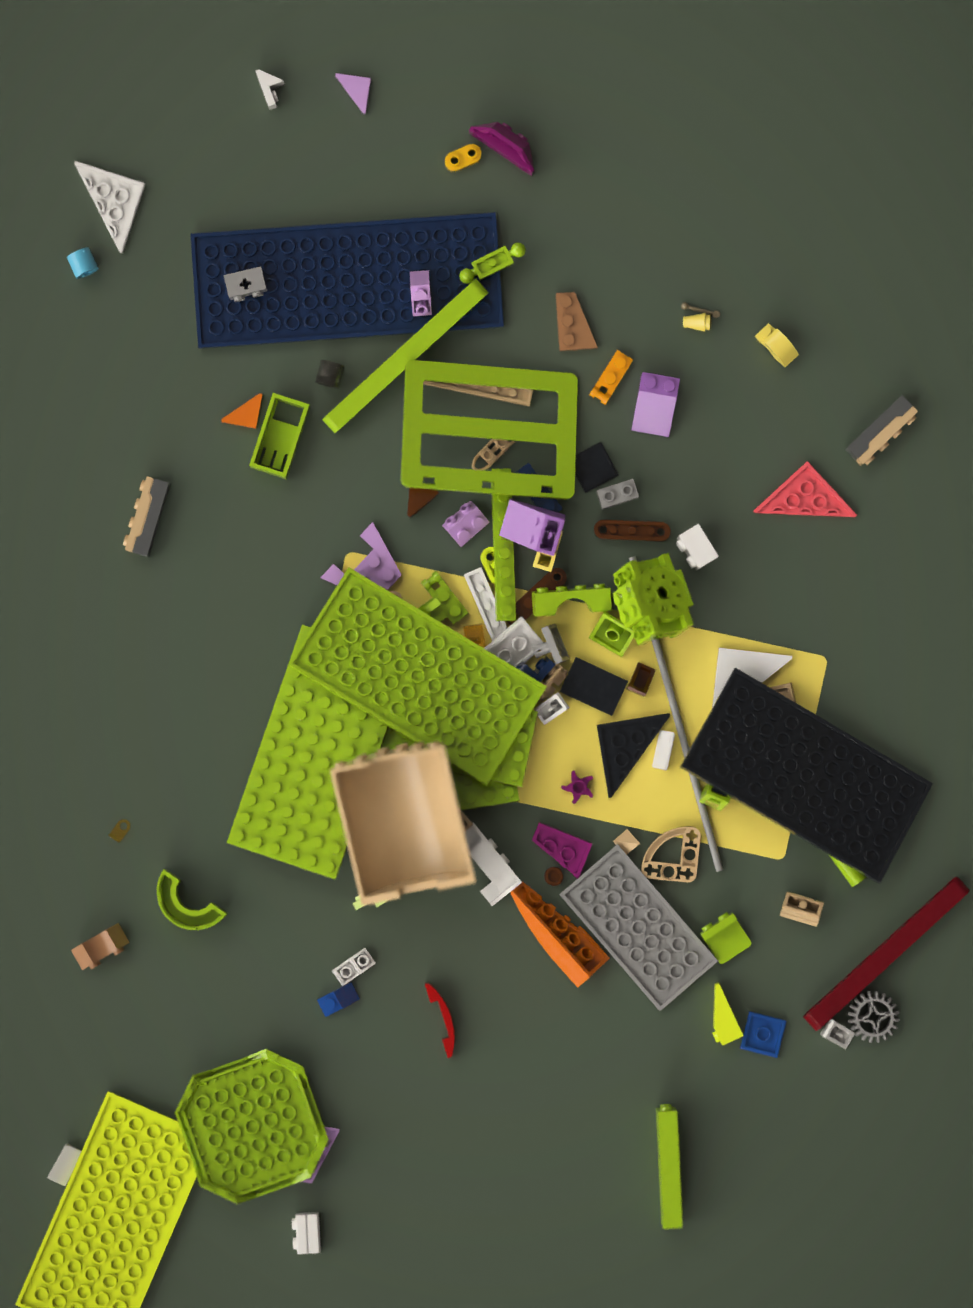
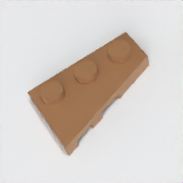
[556,292,598,351]

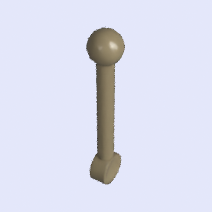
[681,302,720,319]

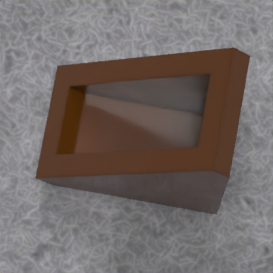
[407,488,439,518]
[626,662,656,697]

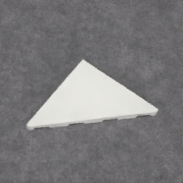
[74,161,146,254]
[712,648,792,707]

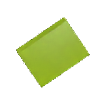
[589,611,634,657]

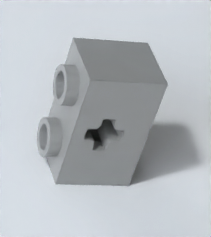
[224,267,267,302]
[596,479,639,510]

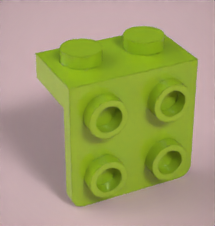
[700,912,752,964]

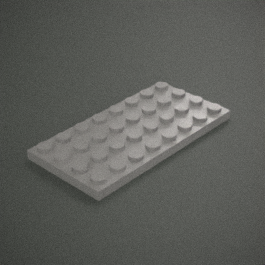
[559,844,718,1011]

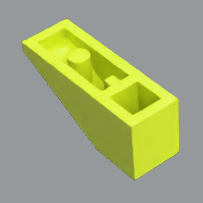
[712,982,743,1046]

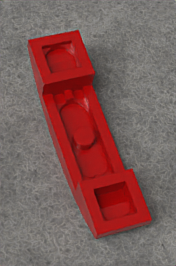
[425,982,455,1058]

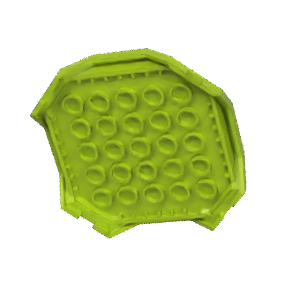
[175,1049,329,1204]

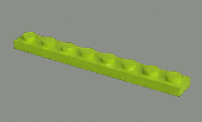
[491,469,516,621]

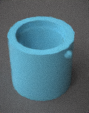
[67,247,99,279]

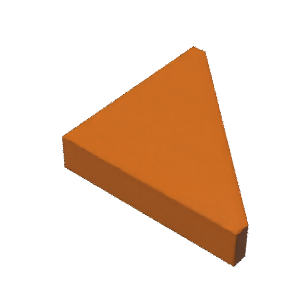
[221,393,263,429]

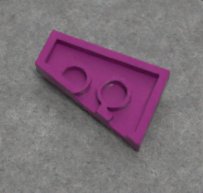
[532,822,592,879]

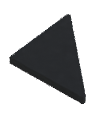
[597,713,670,798]

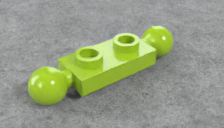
[459,242,526,284]

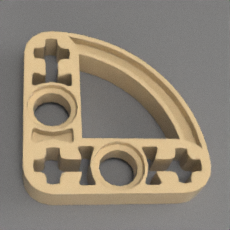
[641,826,701,883]

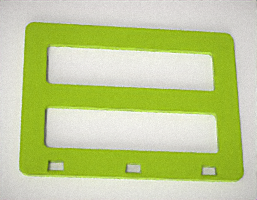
[401,360,578,500]

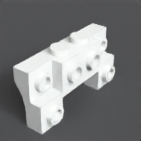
[465,823,522,906]

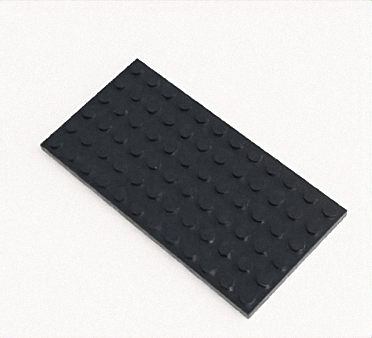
[680,667,933,884]

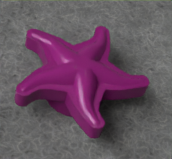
[561,770,593,804]

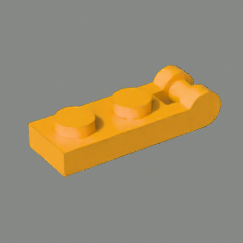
[589,350,633,405]

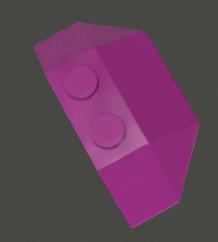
[469,122,534,176]

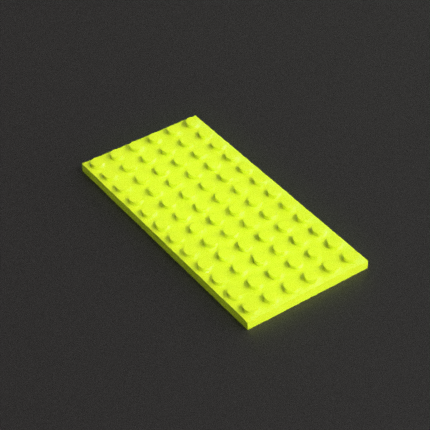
[15,1091,197,1308]

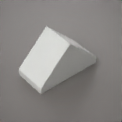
[533,692,569,725]
[820,1019,855,1050]

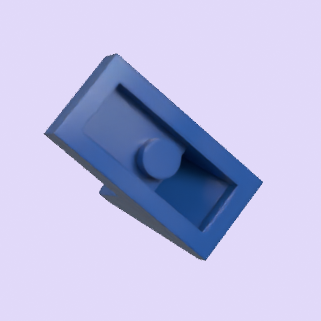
[317,982,360,1017]

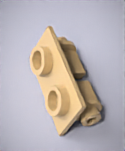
[540,664,568,701]

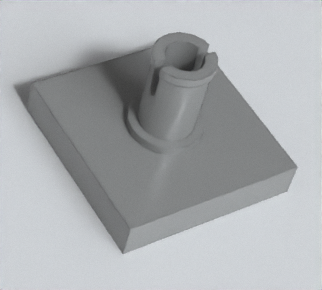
[532,624,570,664]

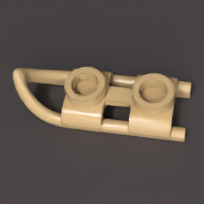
[472,439,515,471]

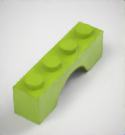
[532,583,612,616]

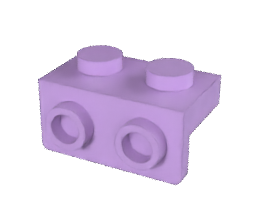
[442,501,489,547]

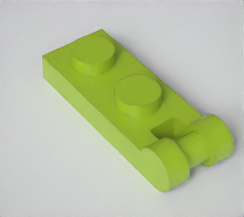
[421,571,468,625]

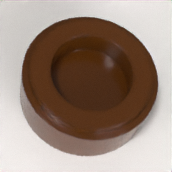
[544,867,563,886]

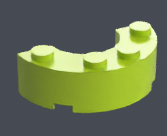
[156,869,228,930]

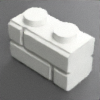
[292,1212,321,1254]

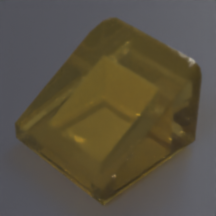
[463,624,485,647]

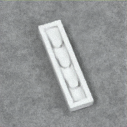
[464,567,507,641]

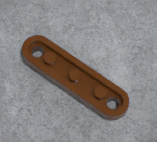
[594,520,671,542]
[507,568,567,625]

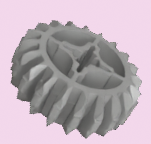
[847,991,900,1043]

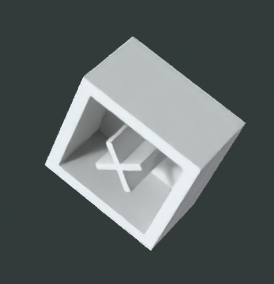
[676,524,719,571]

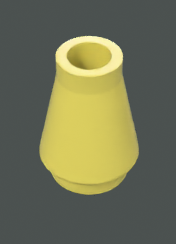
[683,313,711,332]

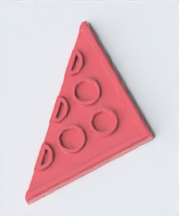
[753,461,857,517]

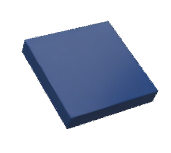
[740,1011,787,1058]

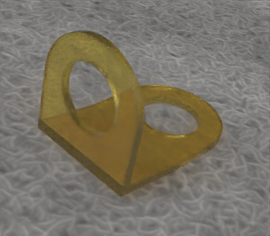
[108,819,130,843]

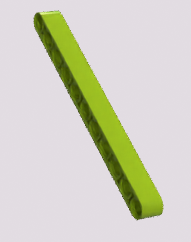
[322,279,489,433]

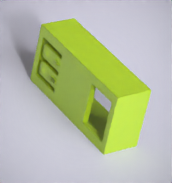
[249,393,310,479]

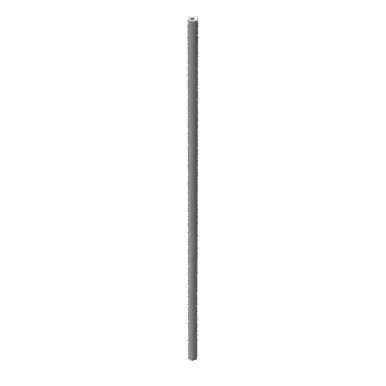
[629,556,724,872]

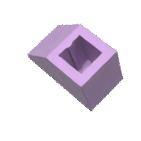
[410,270,432,316]

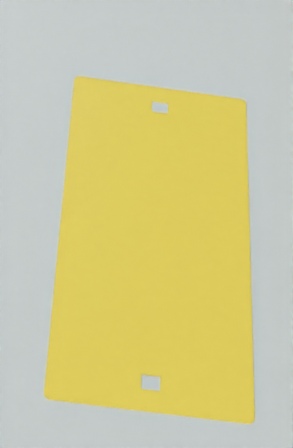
[342,552,827,859]

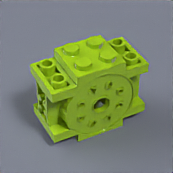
[613,553,694,646]

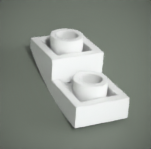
[332,948,376,986]

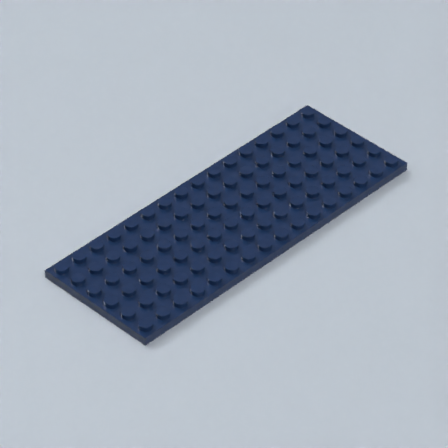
[191,212,504,349]

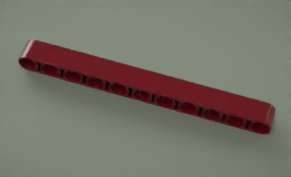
[803,876,970,1031]

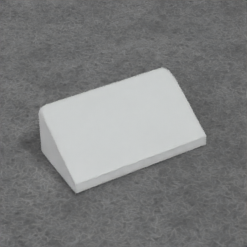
[652,730,675,770]
[47,1143,81,1186]

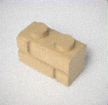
[780,891,824,927]

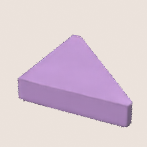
[335,73,371,114]

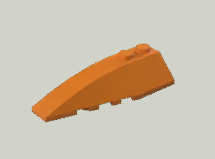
[510,882,610,987]

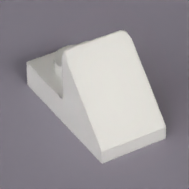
[256,70,284,110]

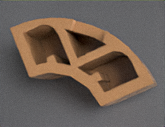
[71,923,130,970]

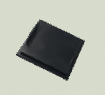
[575,442,619,493]

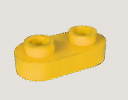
[445,144,481,172]

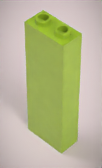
[656,1104,683,1229]

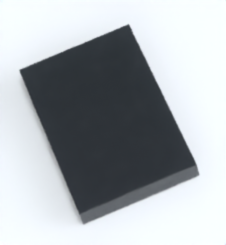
[560,657,628,716]

